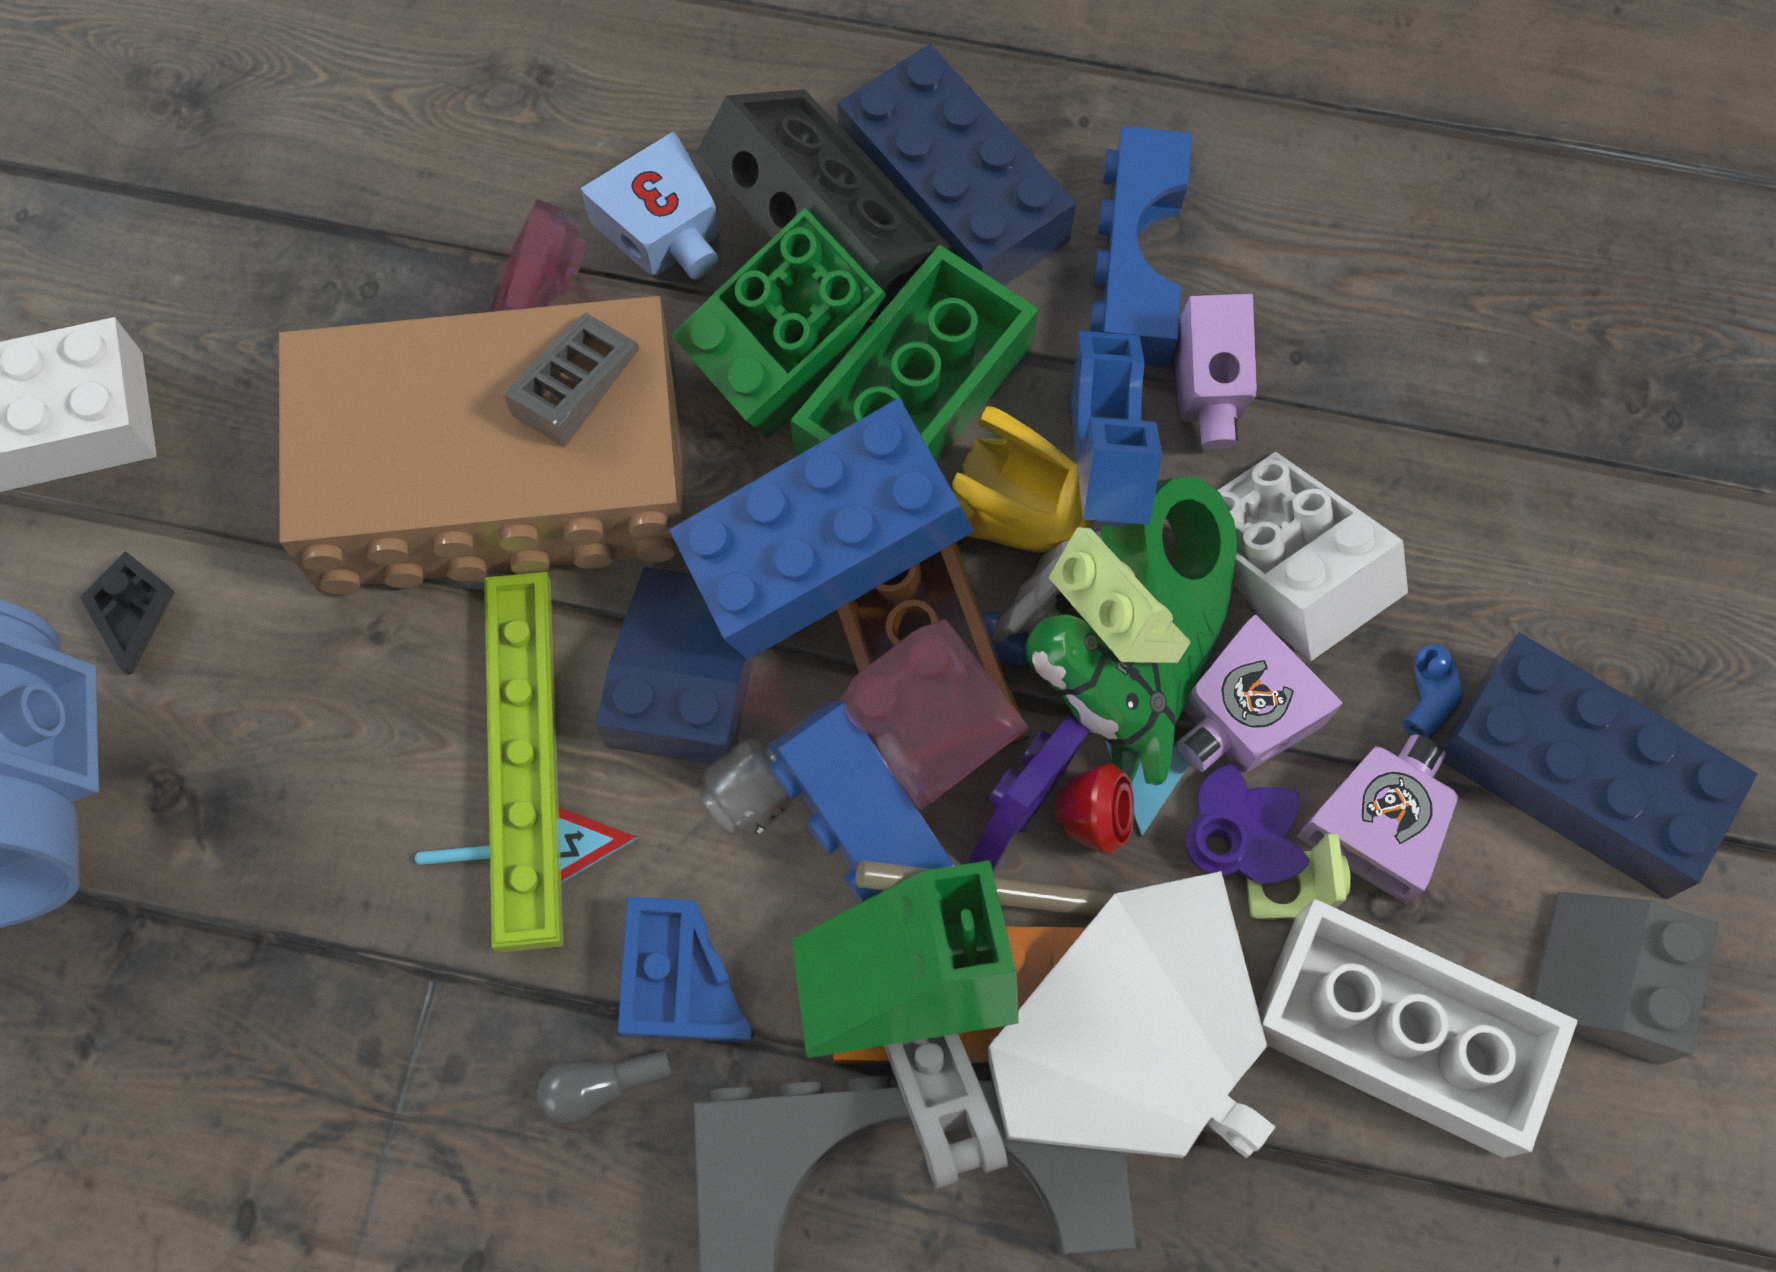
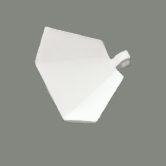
[988,871,1275,1158]

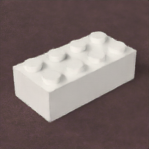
[0,317,157,492]
[1258,899,1578,1158]

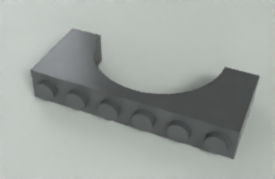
[694,1069,1136,1272]

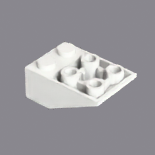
[1217,451,1408,661]

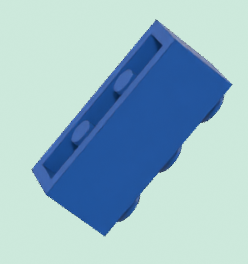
[767,701,955,903]

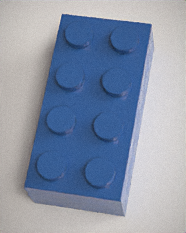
[670,398,974,660]

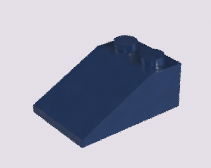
[595,567,754,767]

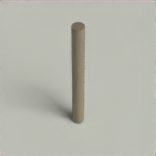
[856,860,1114,917]

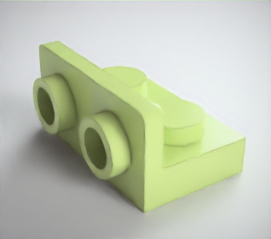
[1049,527,1191,663]

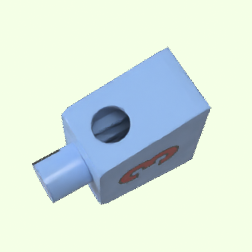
[581,131,719,279]

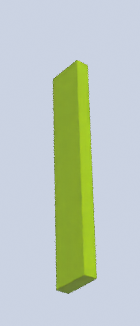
[484,572,564,953]

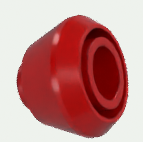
[1055,764,1134,854]

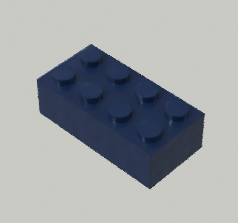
[837,44,1076,286]
[1442,632,1758,900]

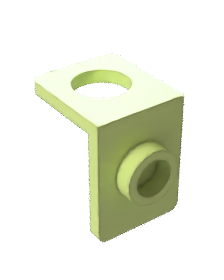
[1246,834,1350,920]

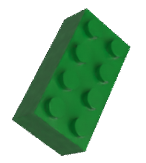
[790,244,1039,463]

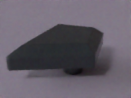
[80,551,175,675]

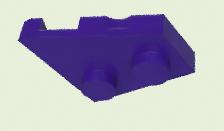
[967,715,1090,873]

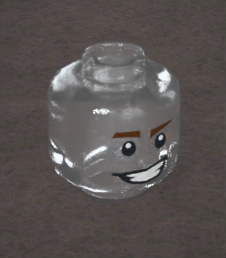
[700,739,799,836]

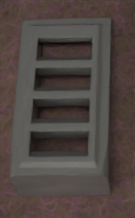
[504,312,639,447]

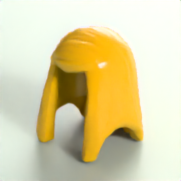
[951,406,1094,553]

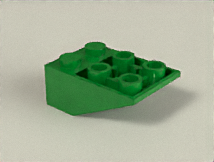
[671,208,886,438]
[792,860,1019,1058]

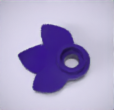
[1185,763,1310,885]

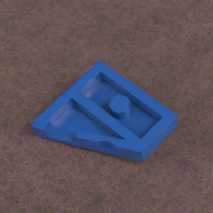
[617,896,751,1043]

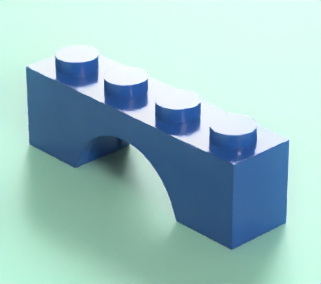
[1089,126,1192,368]
[1069,331,1162,527]

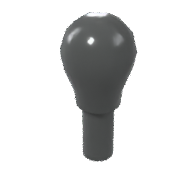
[536,1049,671,1125]

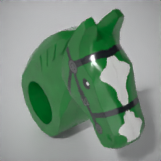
[1026,477,1238,786]

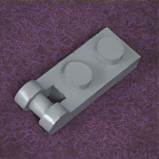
[884,1034,1008,1189]

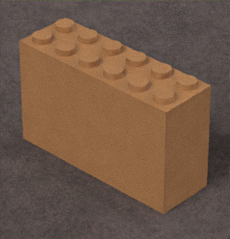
[279,296,687,595]

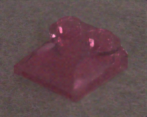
[493,199,587,312]
[839,619,1029,810]

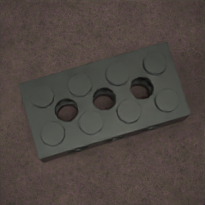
[696,89,953,310]

